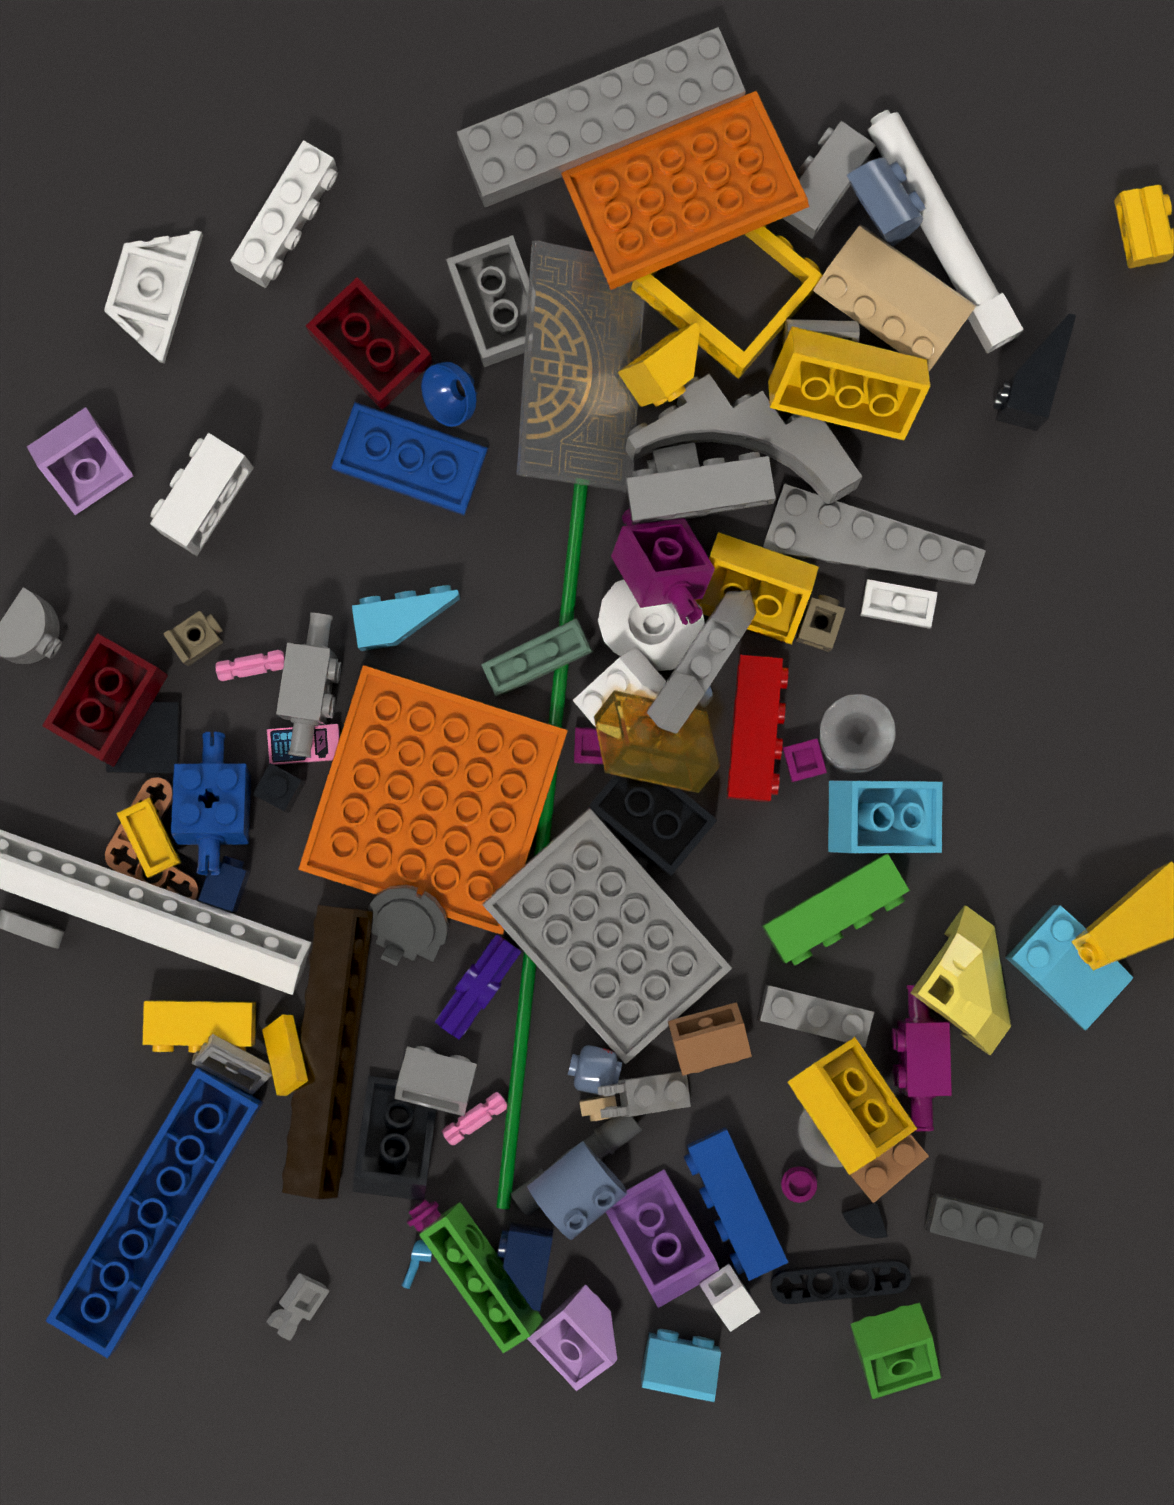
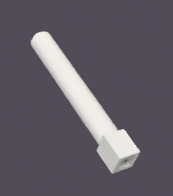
[868,110,1024,354]

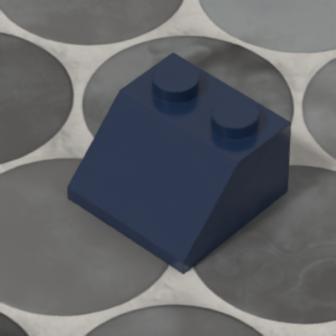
[498,1222,554,1311]

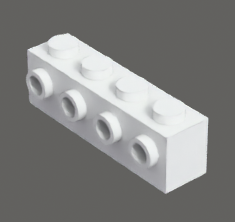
[230,140,338,288]

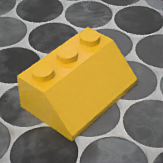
[695,532,819,645]
[787,1037,917,1175]

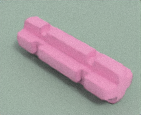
[215,650,285,681]
[442,1092,507,1145]

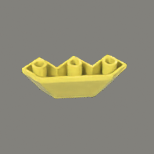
[910,905,1011,1056]

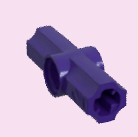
[435,934,522,1040]

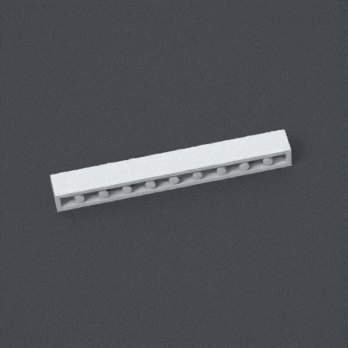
[0,830,311,995]

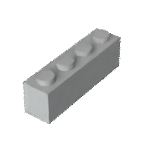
[626,452,776,525]

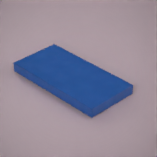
[331,402,488,516]

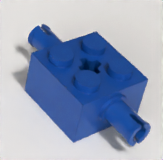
[171,732,251,876]

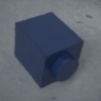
[199,855,251,912]

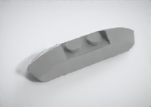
[647,590,756,734]

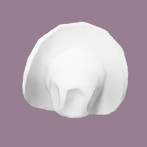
[598,579,705,671]

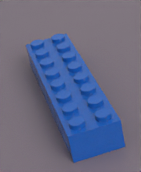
[46,1067,264,1359]

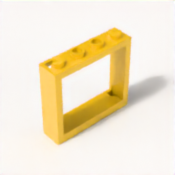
[631,225,823,379]

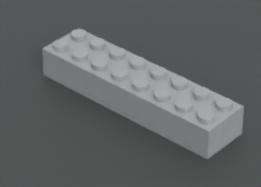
[456,27,746,208]

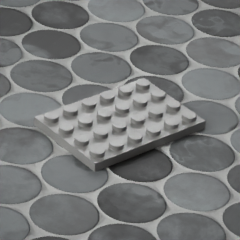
[482,808,732,1064]

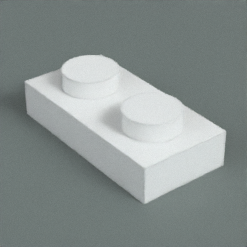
[860,579,938,629]

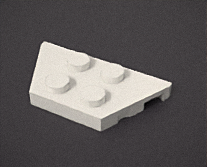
[104,230,203,364]

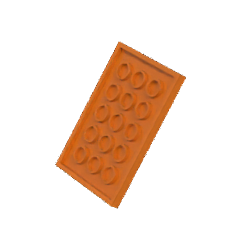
[561,91,809,290]

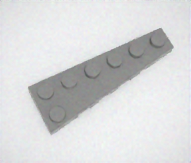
[763,484,986,585]

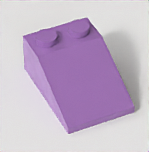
[606,1170,720,1308]

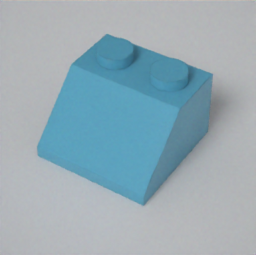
[641,1329,721,1402]

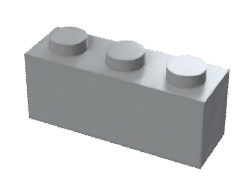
[783,121,876,239]
[757,985,874,1047]

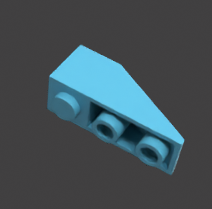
[352,585,460,651]

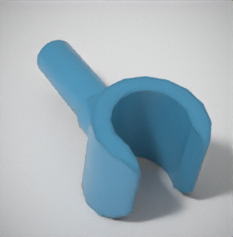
[402,1240,432,1289]

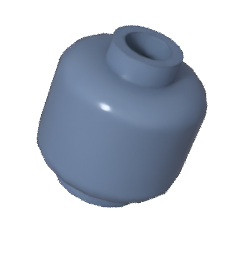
[568,1045,622,1096]

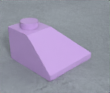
[527,1285,617,1391]

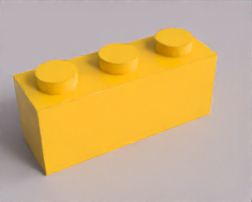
[143,1000,256,1053]

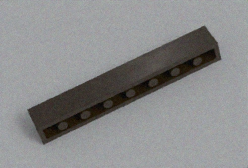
[282,905,373,1199]

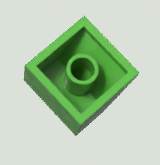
[850,1303,941,1399]

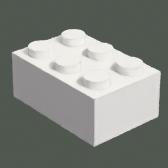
[150,433,254,556]

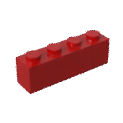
[726,655,789,802]

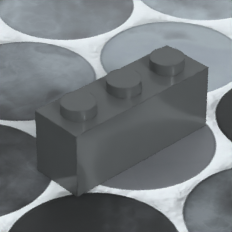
[924,1192,1044,1259]

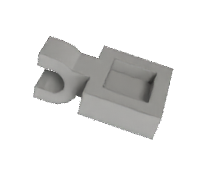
[266,1273,330,1340]

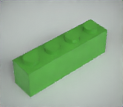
[762,853,910,966]

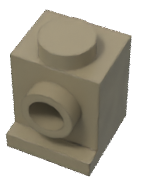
[796,595,846,652]
[163,611,223,666]

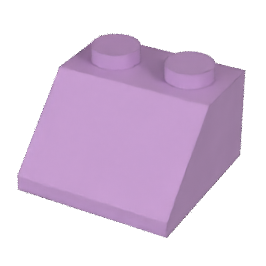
[27,407,133,515]

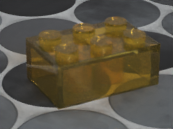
[594,690,720,793]

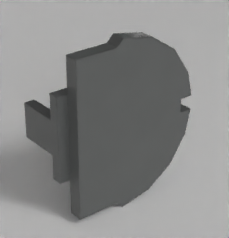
[367,885,449,966]

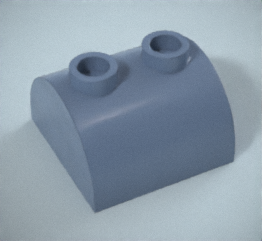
[847,158,926,246]
[527,1141,628,1240]

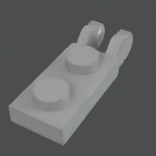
[598,1071,691,1118]

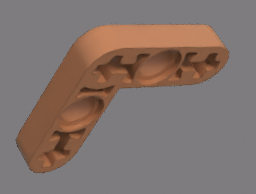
[105,777,201,901]

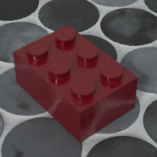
[305,277,433,410]
[42,633,168,767]

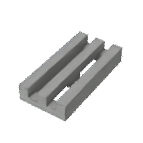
[192,1034,272,1095]

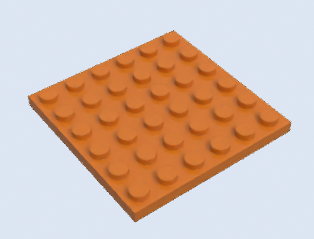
[298,665,568,935]

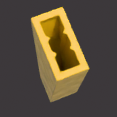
[1071,861,1174,971]

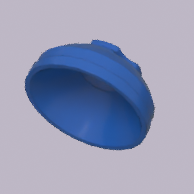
[421,362,477,427]

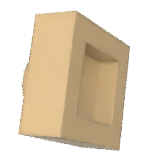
[580,1095,617,1121]

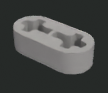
[0,909,65,949]

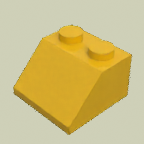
[617,322,700,407]

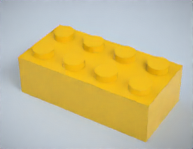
[768,326,930,440]

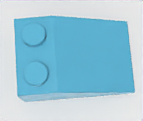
[828,781,942,853]
[1005,905,1133,1031]

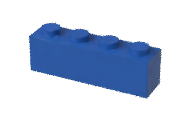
[684,1127,788,1281]

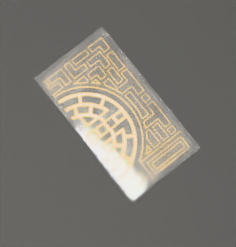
[517,240,644,493]

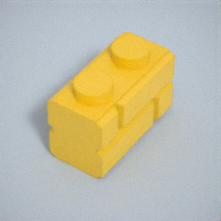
[1114,185,1174,268]

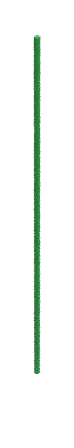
[496,478,589,1209]

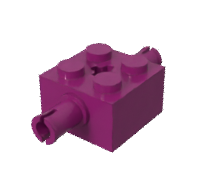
[611,508,715,625]
[891,985,952,1131]

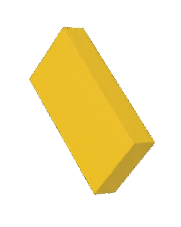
[116,798,181,878]
[262,1014,308,1096]

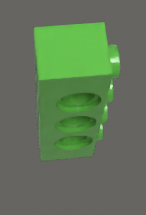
[419,1202,544,1353]

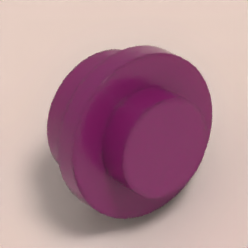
[781,1166,817,1203]
[407,1199,441,1232]

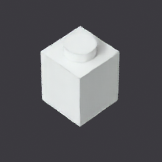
[699,1264,760,1332]

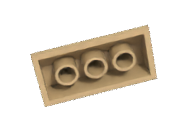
[813,224,976,371]

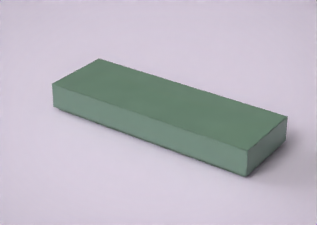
[481,618,593,697]

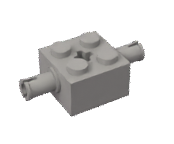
[276,613,342,758]

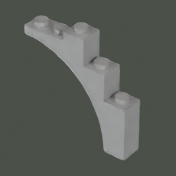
[625,374,862,505]

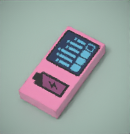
[267,724,340,765]

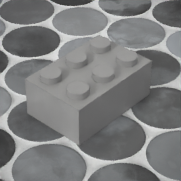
[446,235,534,367]

